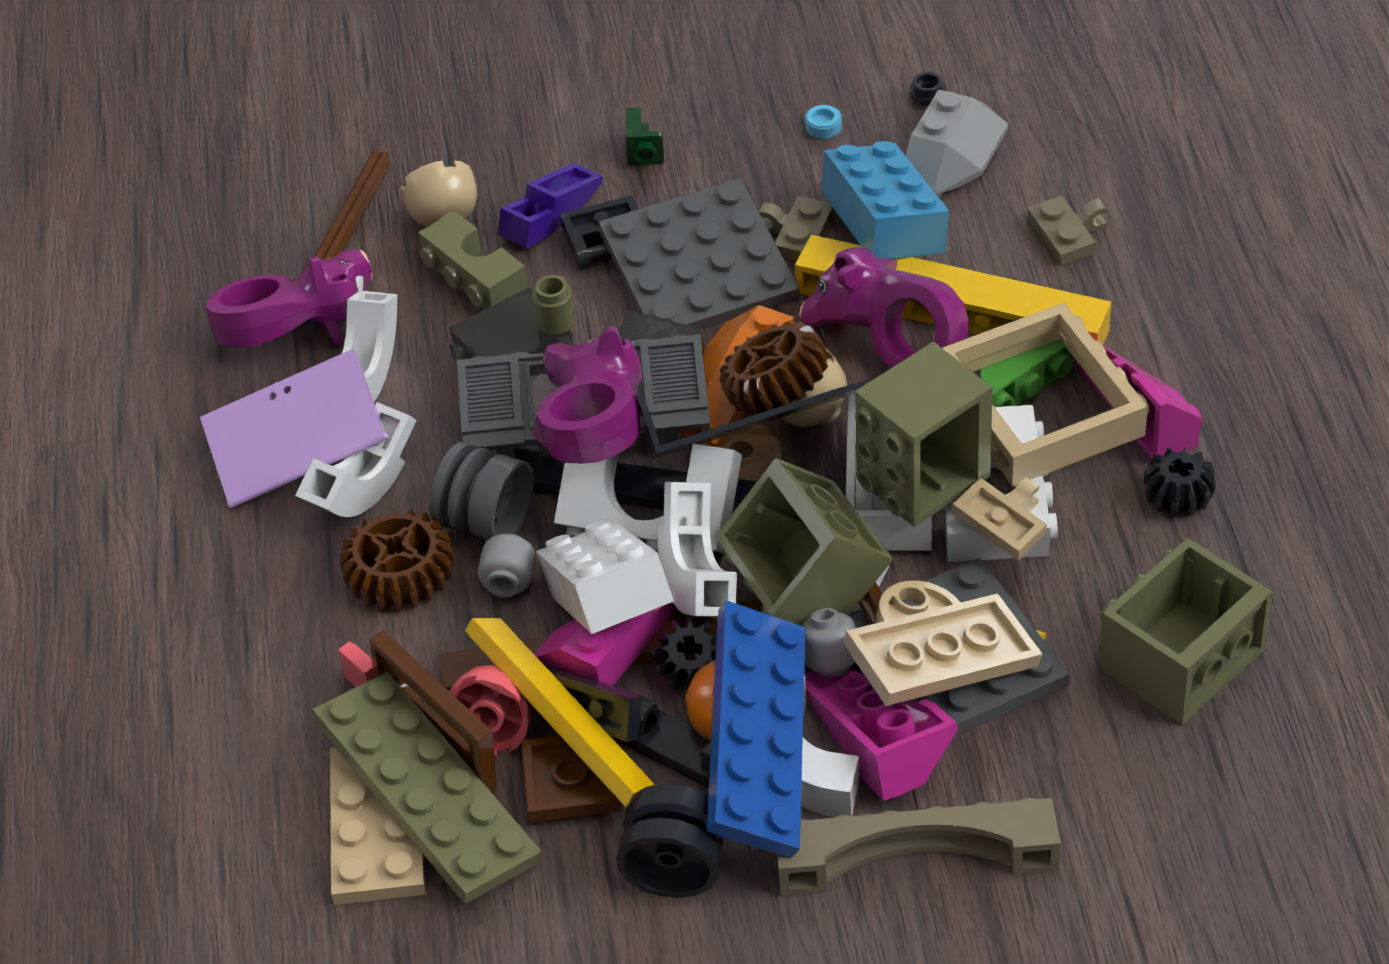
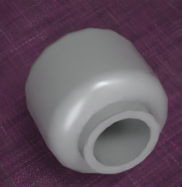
[477,534,536,597]
[801,608,856,677]

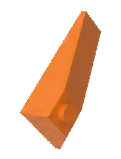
[681,305,794,447]

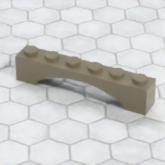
[776,798,1061,896]

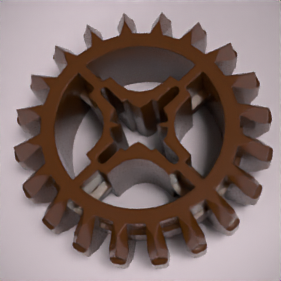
[719,321,829,415]
[339,508,455,612]

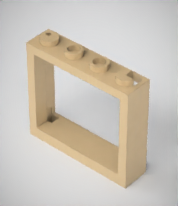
[943,303,1149,487]

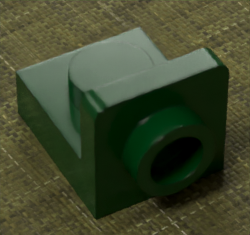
[625,108,664,165]

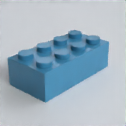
[821,141,950,259]

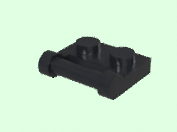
[560,195,638,269]

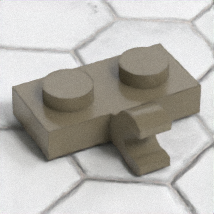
[1027,195,1107,266]
[759,196,834,261]

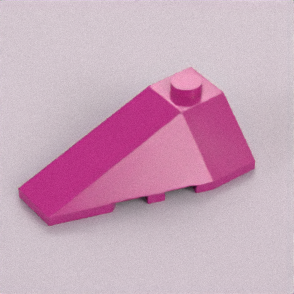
[1074,340,1202,459]
[534,602,677,686]
[804,669,958,801]

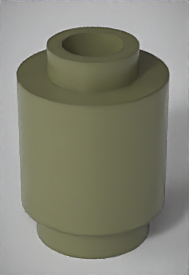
[532,275,576,335]

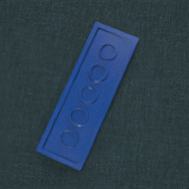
[707,600,805,858]

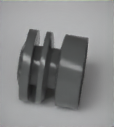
[429,442,534,541]

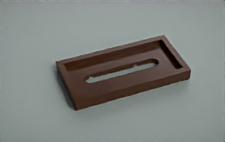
[369,630,497,794]

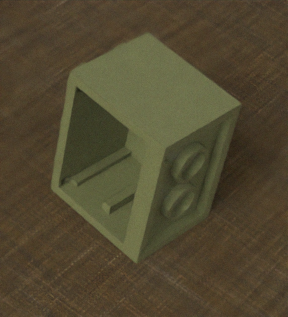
[855,341,993,527]
[715,458,893,626]
[1098,537,1273,725]

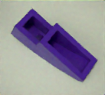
[498,163,603,249]

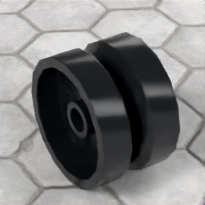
[616,784,725,898]

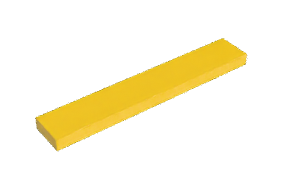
[465,618,655,807]

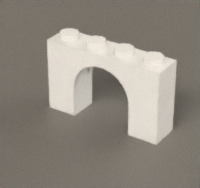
[944,405,1058,562]
[554,443,742,554]

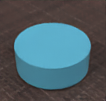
[805,105,842,139]

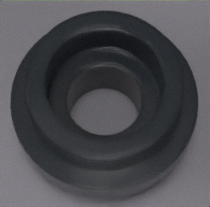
[909,72,946,105]

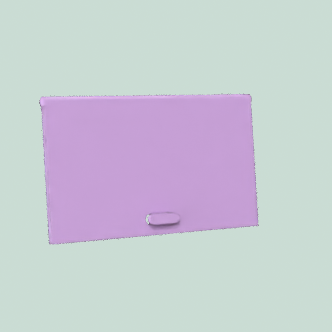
[200,349,388,509]

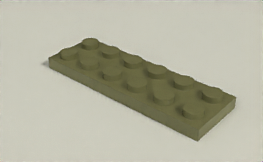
[312,672,542,904]

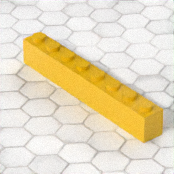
[795,235,1111,345]

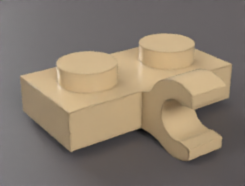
[952,477,1047,561]

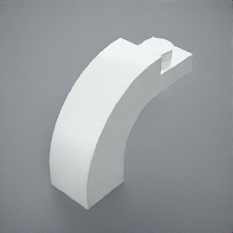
[342,290,397,401]
[295,402,417,517]
[657,482,737,616]
[801,675,860,817]

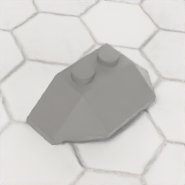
[906,90,1008,198]

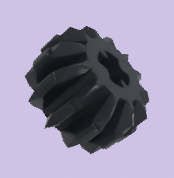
[1143,447,1216,517]
[652,616,717,691]

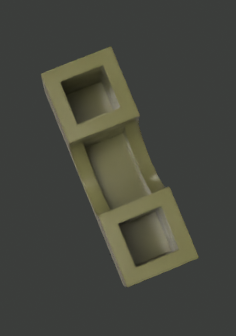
[418,210,529,317]

